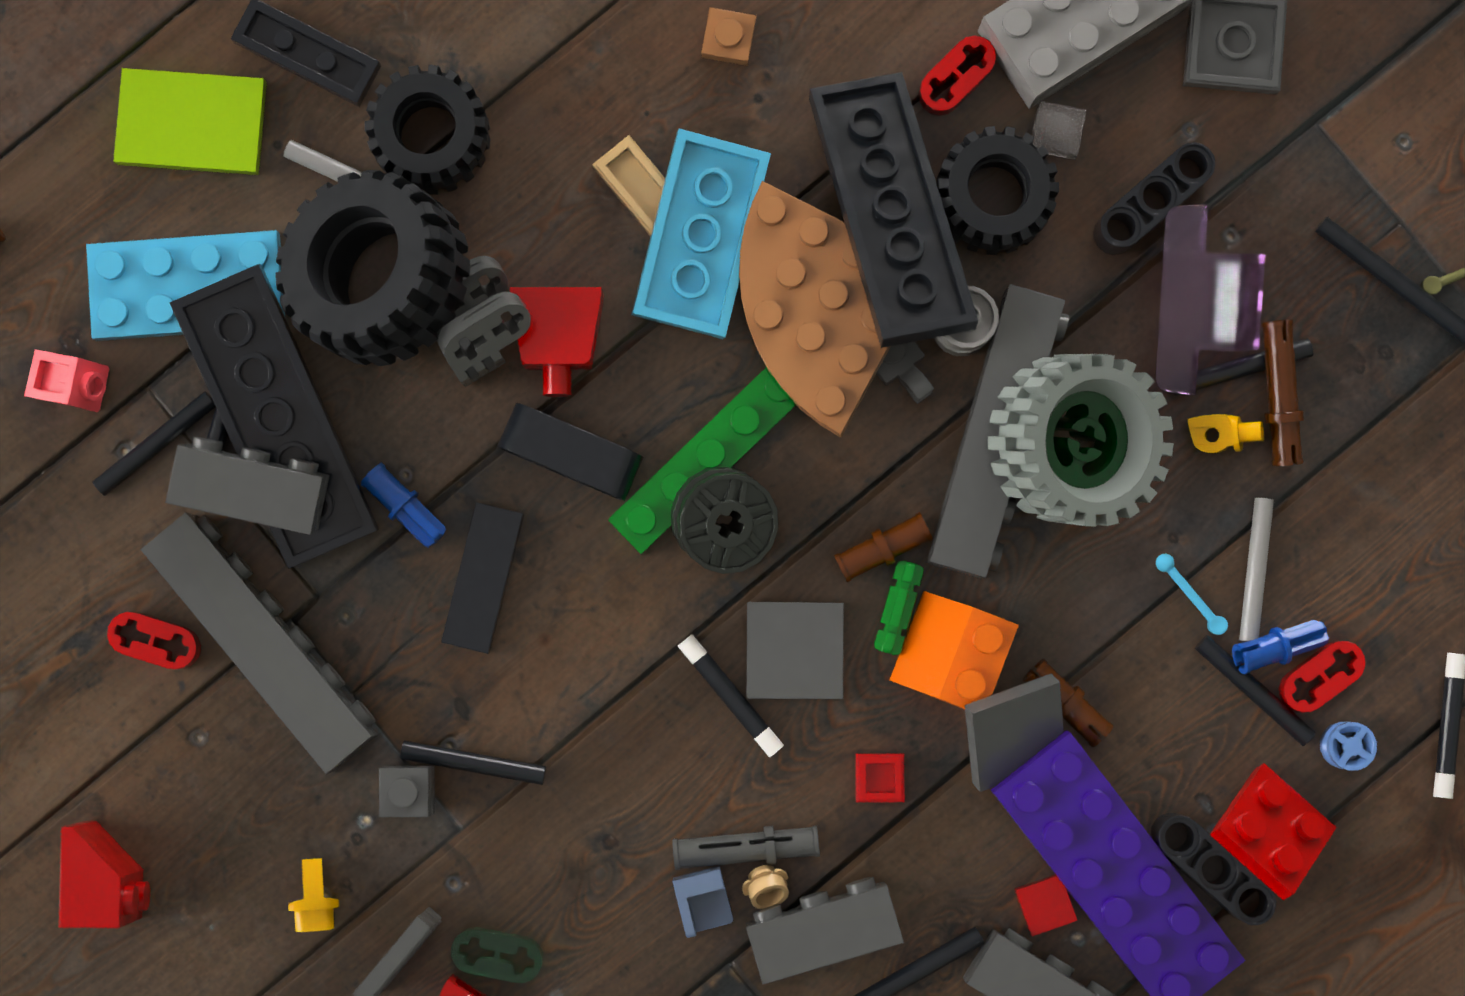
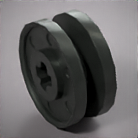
[671,466,778,574]

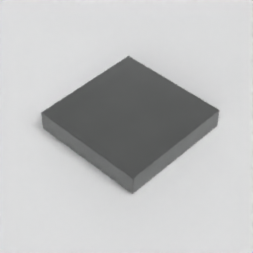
[1183,0,1287,95]
[746,602,844,699]
[965,673,1064,792]
[353,907,442,996]

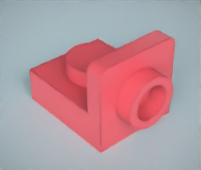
[24,349,109,412]

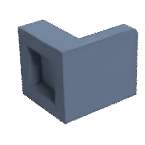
[672,865,733,938]

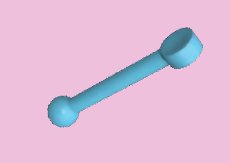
[1156,553,1228,635]

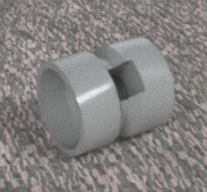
[934,286,999,356]

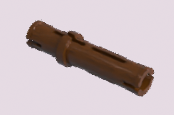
[1261,319,1304,466]

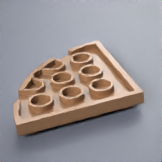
[739,181,891,437]

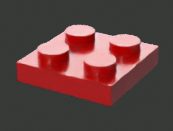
[1210,763,1337,900]

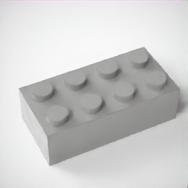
[978,0,1192,109]

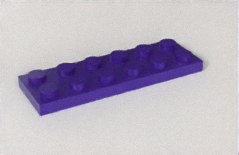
[991,730,1246,996]

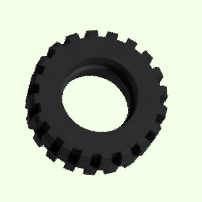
[275,170,470,366]

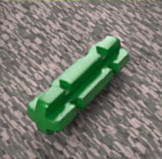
[874,561,924,655]

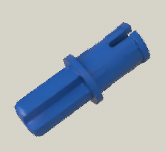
[360,462,446,548]
[1232,620,1329,674]

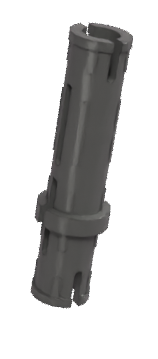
[672,825,820,870]

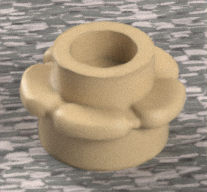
[742,865,789,909]

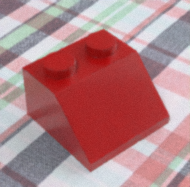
[59,821,150,928]

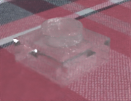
[1032,101,1087,160]

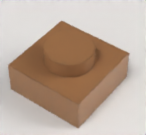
[701,7,756,66]

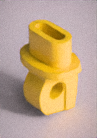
[1187,414,1264,453]
[288,858,340,932]

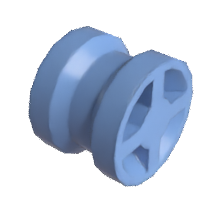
[1320,722,1377,770]

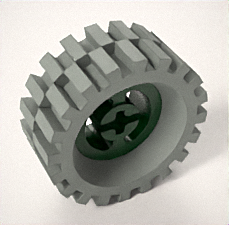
[988,354,1174,527]

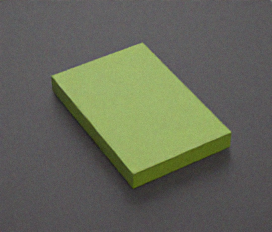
[113,68,267,175]

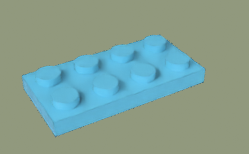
[631,128,771,339]
[86,230,285,341]

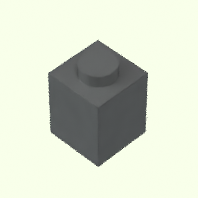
[379,765,435,817]

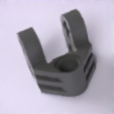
[437,256,531,387]

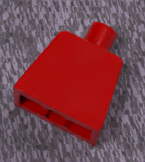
[510,287,604,397]

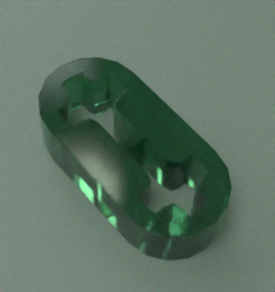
[451,927,544,983]

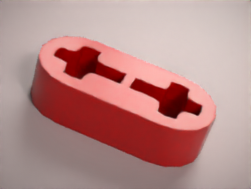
[918,35,996,116]
[107,612,201,669]
[1279,641,1366,712]

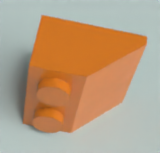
[889,591,1019,710]

